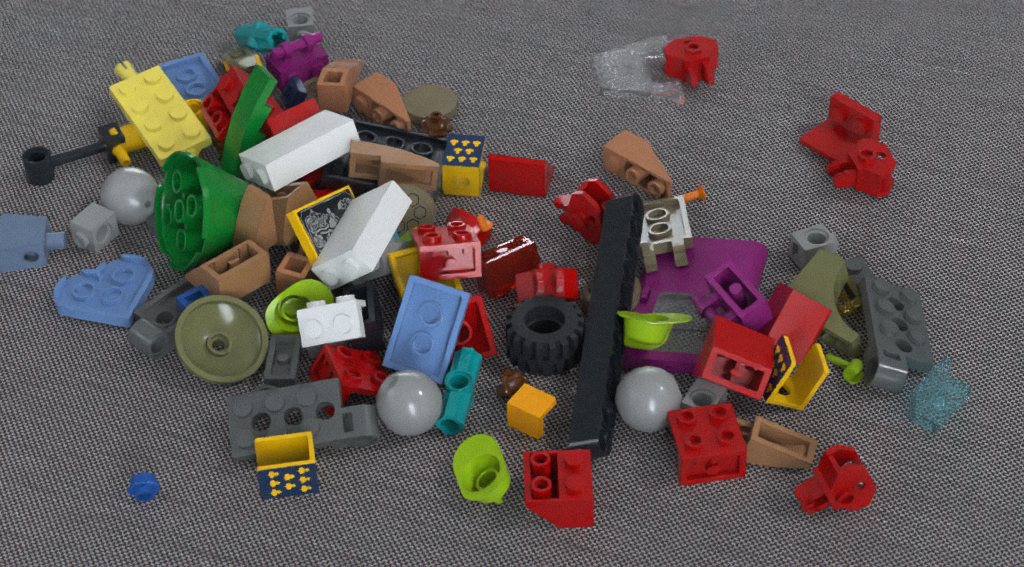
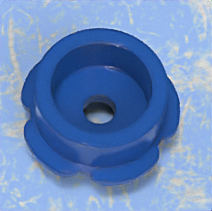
[127,473,160,502]

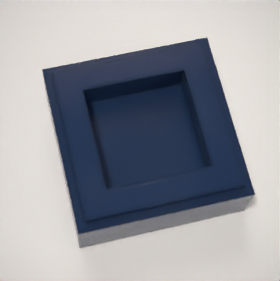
[281,76,308,110]

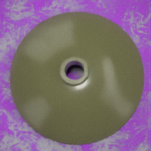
[174,295,268,385]

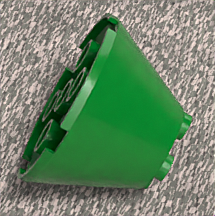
[154,151,256,271]

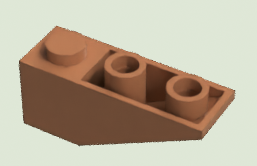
[316,58,364,113]
[353,72,411,131]
[603,129,672,199]

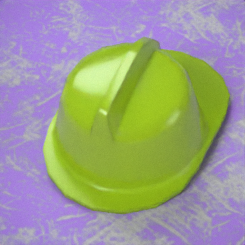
[265,279,334,335]
[617,311,692,350]
[453,434,511,505]

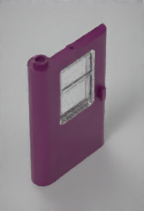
[623,237,768,374]

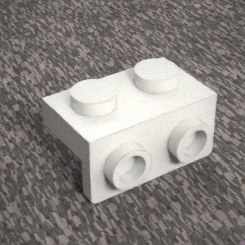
[297,295,366,348]

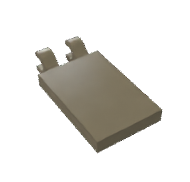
[638,195,694,273]

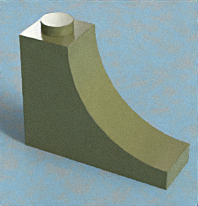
[788,248,862,359]

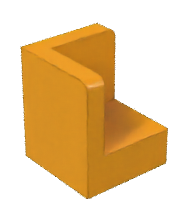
[507,383,556,440]

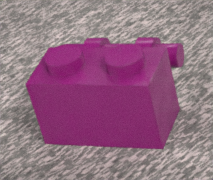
[265,31,329,93]
[691,259,773,331]

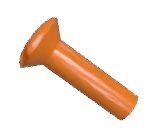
[683,185,706,203]

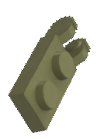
[221,47,257,73]

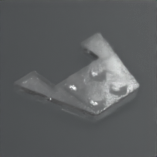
[592,33,685,105]

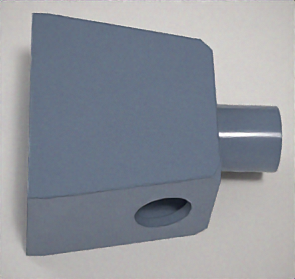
[0,213,67,273]

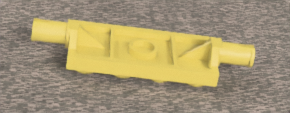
[109,61,212,167]

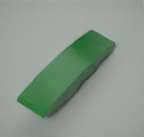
[221,64,278,179]

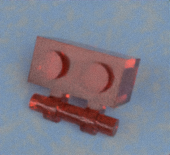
[471,235,541,298]

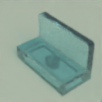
[908,357,971,433]

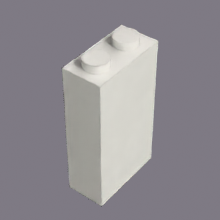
[239,109,360,191]
[311,180,412,290]

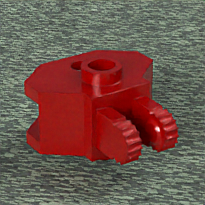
[663,35,719,88]
[825,138,897,198]
[553,178,614,244]
[515,263,580,304]
[794,444,877,515]

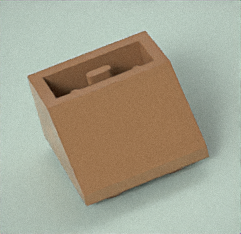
[265,181,317,247]
[185,239,271,299]

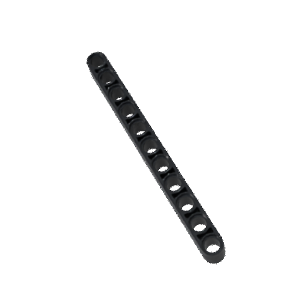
[568,192,644,460]

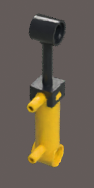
[22,99,209,186]

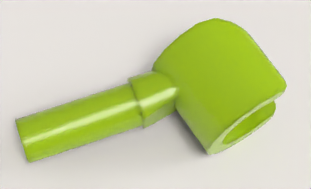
[826,353,864,384]

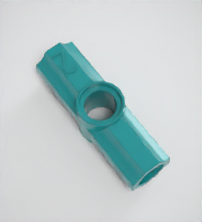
[233,20,290,54]
[436,347,482,436]

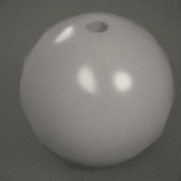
[100,166,158,226]
[614,365,682,433]
[376,369,443,436]

